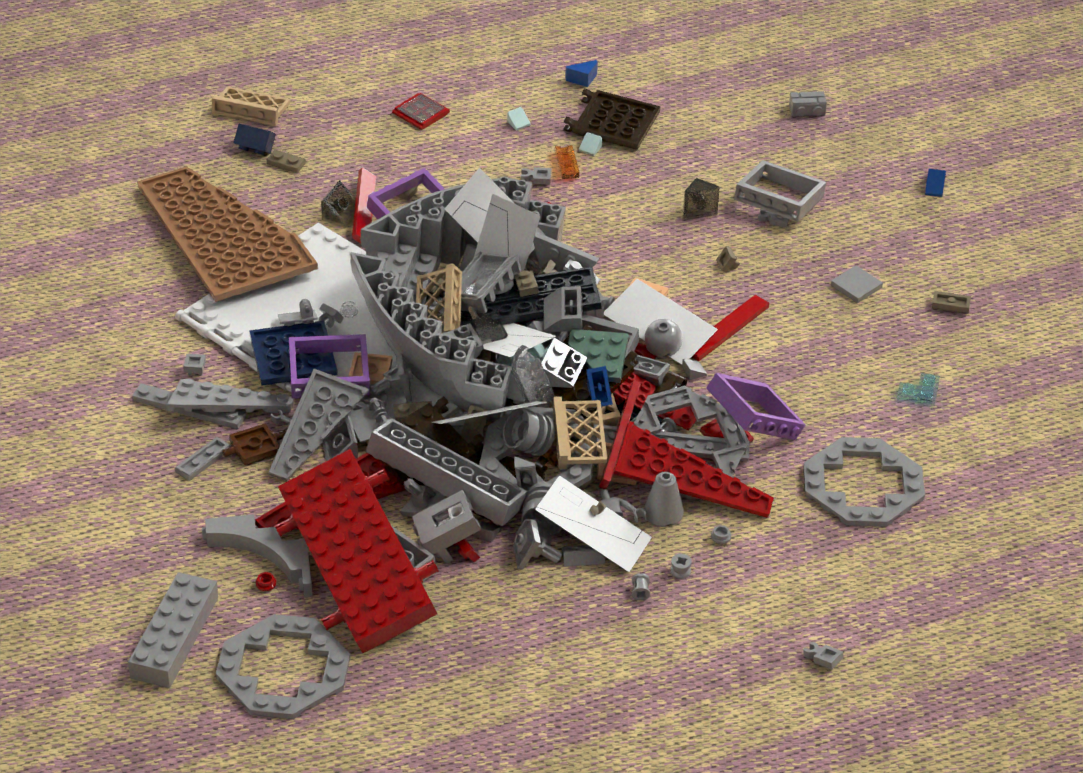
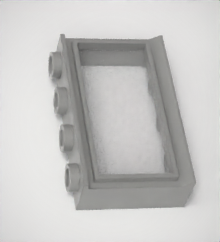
[443,252,522,313]

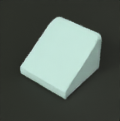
[507,107,531,131]
[579,133,602,156]

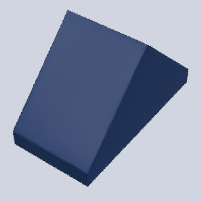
[565,60,598,87]
[925,168,946,197]
[586,366,613,408]

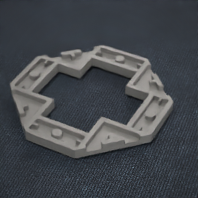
[634,386,749,500]
[479,407,599,488]
[803,437,925,527]
[216,614,350,719]

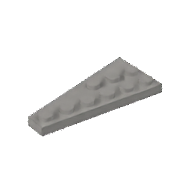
[269,369,369,481]
[166,379,294,413]

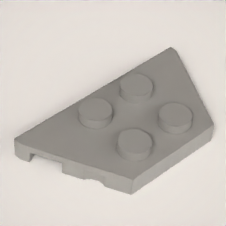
[533,232,599,272]

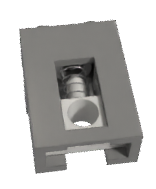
[412,490,481,563]

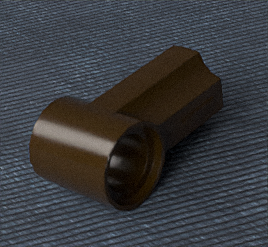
[653,371,687,394]

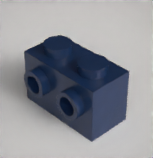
[233,123,276,155]

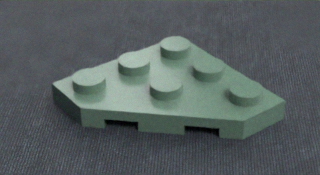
[568,329,629,383]

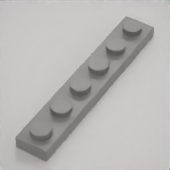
[132,384,246,429]

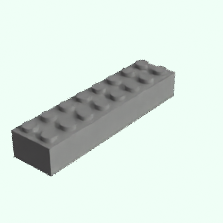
[366,418,527,526]

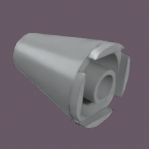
[644,472,684,527]

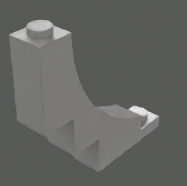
[202,514,312,598]

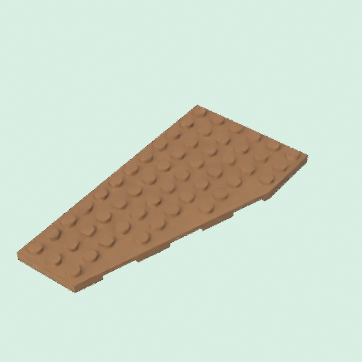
[137,166,318,302]

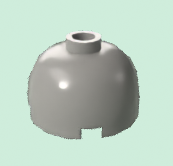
[645,319,682,357]

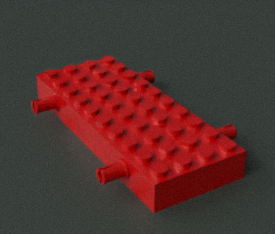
[274,449,439,653]

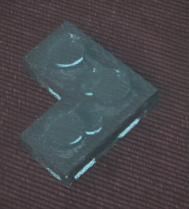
[897,373,940,406]

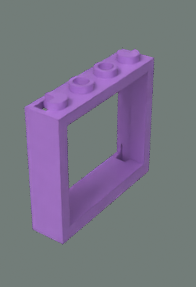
[367,168,444,219]
[289,334,370,398]
[706,373,805,440]

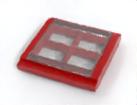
[392,93,450,130]

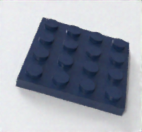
[249,320,338,386]

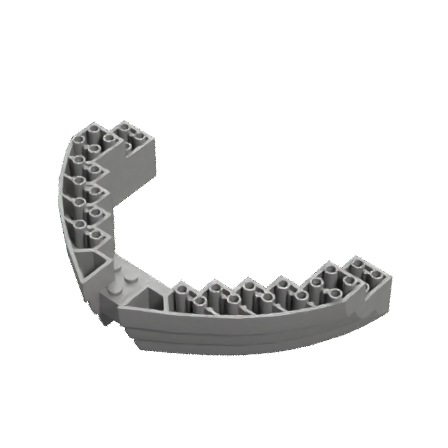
[350,176,566,422]

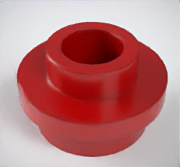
[255,572,276,591]

